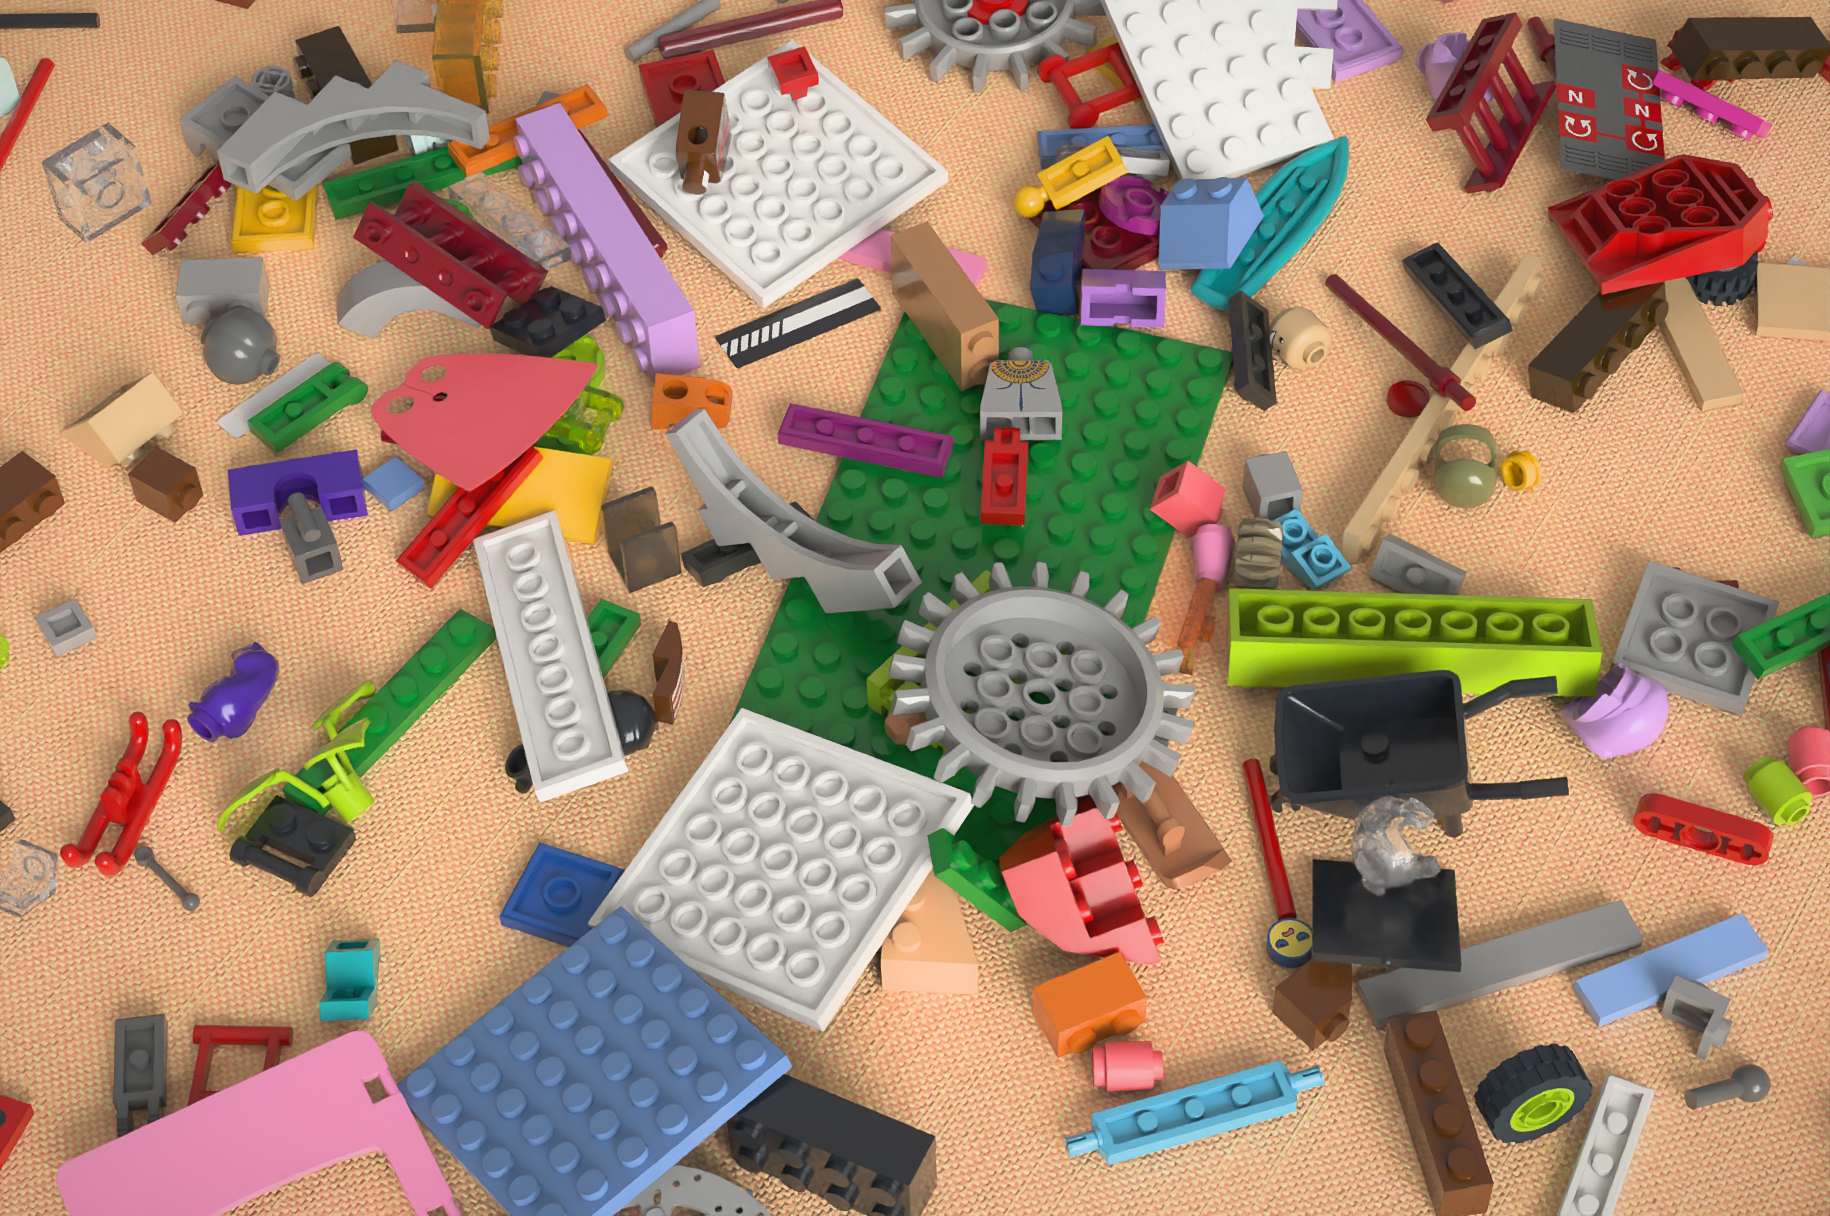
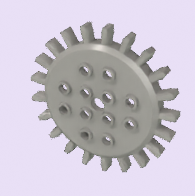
[888,562,1195,826]

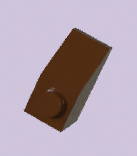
[1272,959,1352,1051]

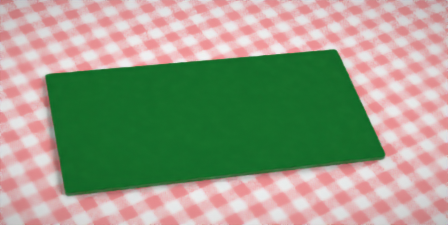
[729,299,1233,872]

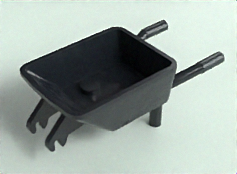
[1269,670,1569,838]

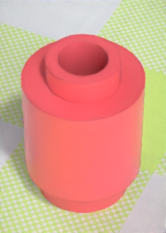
[1787,725,1830,797]
[1092,1041,1163,1092]

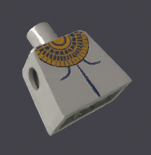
[980,347,1062,440]

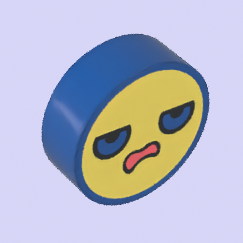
[1266,918,1312,968]

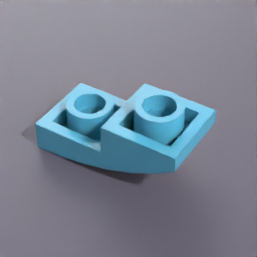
[1274,508,1352,591]

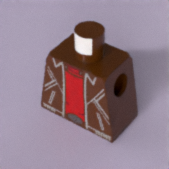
[676,89,732,195]

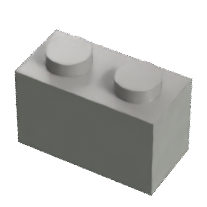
[175,257,270,324]

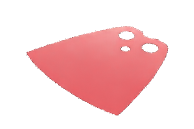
[371,354,598,491]

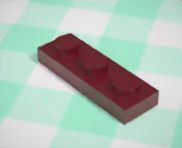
[141,160,232,255]

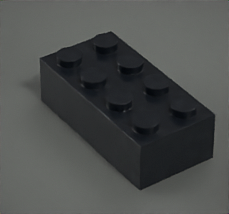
[727,1074,937,1216]

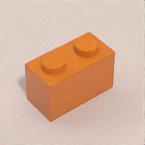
[1032,952,1147,1058]

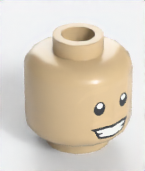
[1269,307,1331,370]

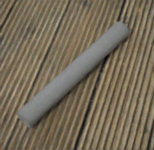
[624,0,721,62]

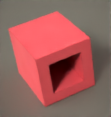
[1150,461,1226,538]

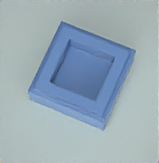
[362,456,425,511]

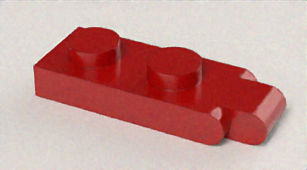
[981,427,1028,525]

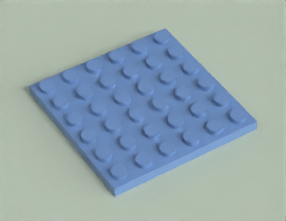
[397,906,792,1216]

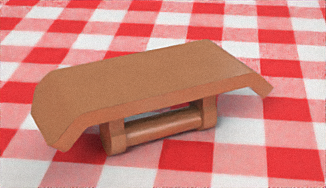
[1112,761,1232,890]

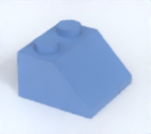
[1158,177,1264,270]

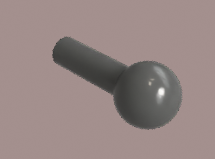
[1684,1064,1771,1110]

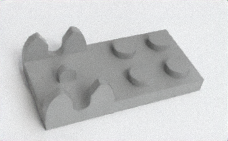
[179,76,352,201]

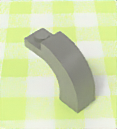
[337,260,481,339]

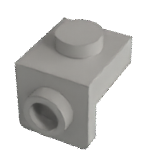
[1661,975,1733,1060]

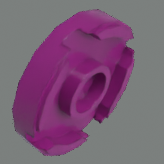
[1098,175,1169,235]

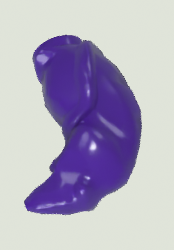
[187,642,280,742]

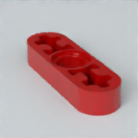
[1633,793,1774,865]

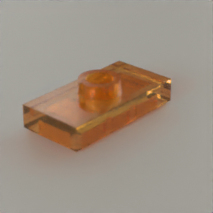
[1177,577,1216,675]

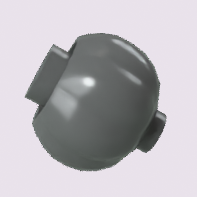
[201,307,280,385]

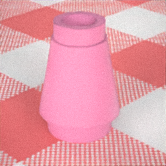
[1191,524,1235,593]

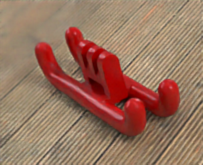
[60,711,183,876]

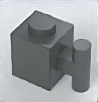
[279,492,344,584]

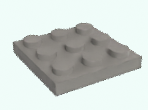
[1610,560,1780,716]

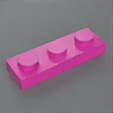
[1652,70,1773,140]

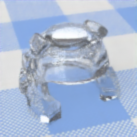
[1350,796,1441,896]

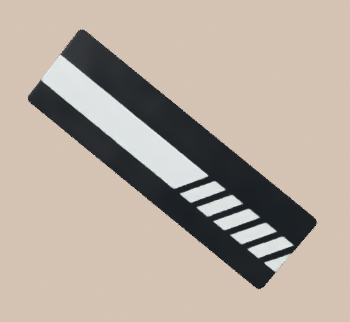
[715,279,881,368]

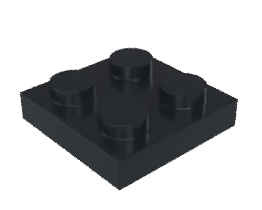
[489,286,606,358]

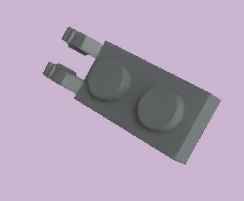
[113,1014,168,1138]

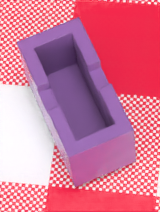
[1081,269,1166,328]

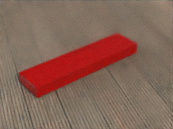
[396,446,544,589]

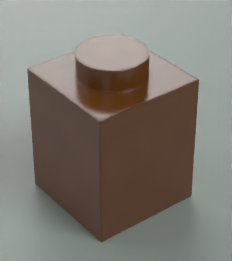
[128,447,204,523]

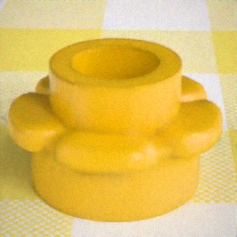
[1501,450,1541,491]

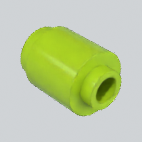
[1743,755,1812,825]

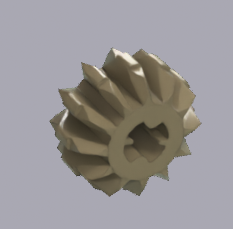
[1234,517,1283,590]

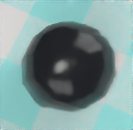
[607,690,659,756]

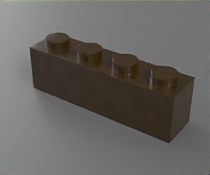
[1670,17,1830,80]
[293,26,398,165]
[1528,282,1669,413]

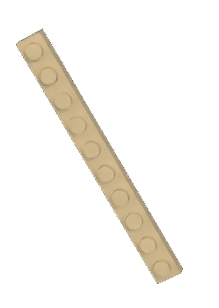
[1341,253,1544,565]

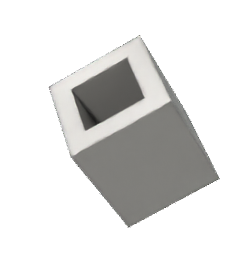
[1243,451,1303,521]

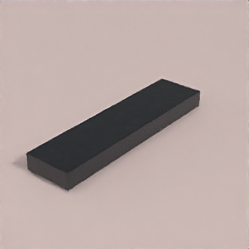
[1402,242,1513,350]

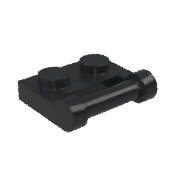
[229,795,356,897]

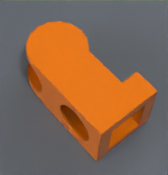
[651,373,733,429]

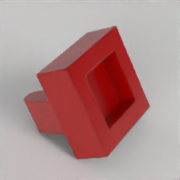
[767,46,819,101]

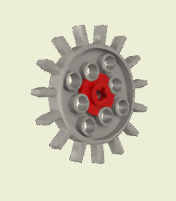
[884,0,1106,93]

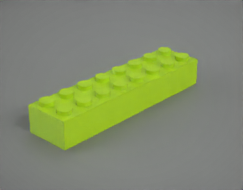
[1226,588,1602,698]

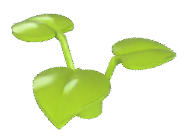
[217,680,376,833]

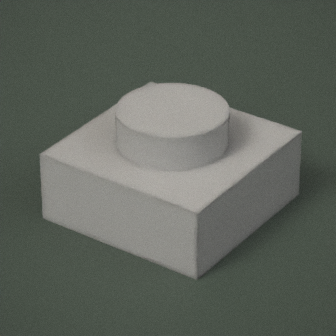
[34,598,97,657]

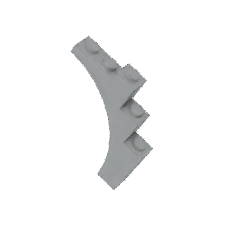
[217,60,490,194]
[665,409,922,613]

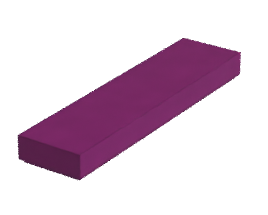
[777,403,954,478]

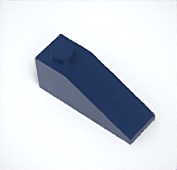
[1030,209,1085,315]

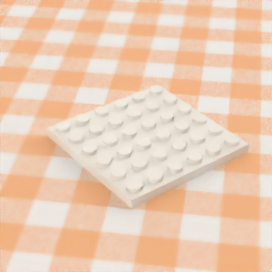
[608,40,948,309]
[588,708,974,1032]

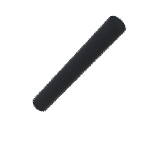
[0,12,100,29]

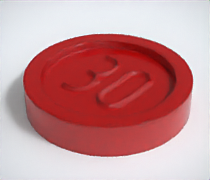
[1387,380,1430,417]

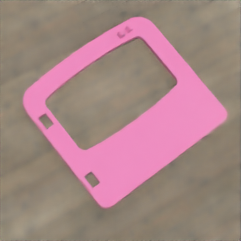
[56,1031,462,1216]

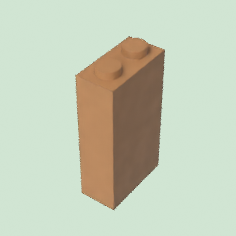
[890,221,999,391]

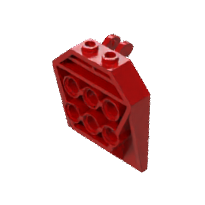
[1548,154,1773,295]

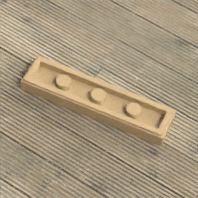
[1660,277,1744,411]

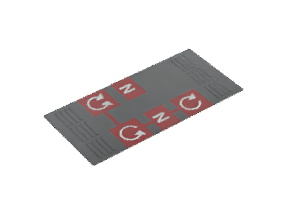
[1554,19,1665,180]

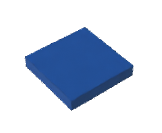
[499,842,625,947]

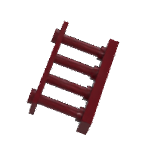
[1425,12,1556,194]
[353,181,549,329]

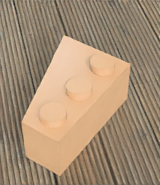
[881,868,978,995]

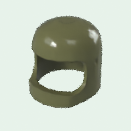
[1434,424,1499,509]

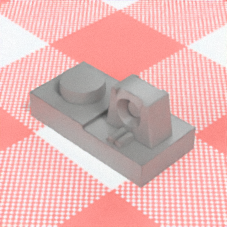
[1369,533,1467,595]

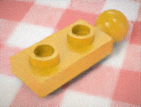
[1013,136,1128,218]

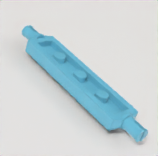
[1064,1061,1324,1165]

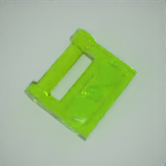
[544,386,625,453]

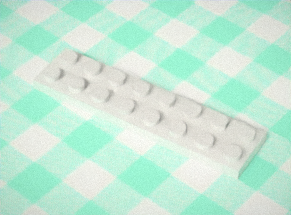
[473,510,628,803]

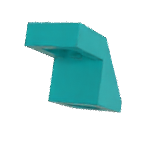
[319,939,380,1021]

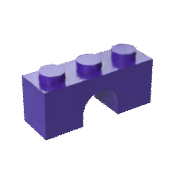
[228,449,368,536]

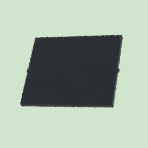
[1312,859,1462,972]

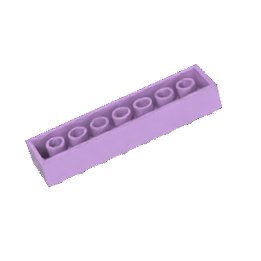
[513,103,700,384]

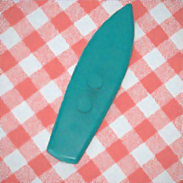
[1190,136,1350,312]

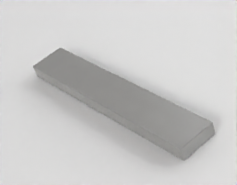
[1357,899,1643,1030]

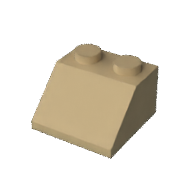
[62,372,183,468]

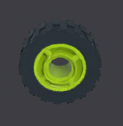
[1474,1043,1593,1144]

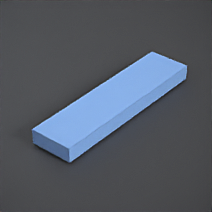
[1573,913,1768,1027]

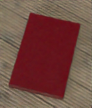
[1028,186,1159,272]

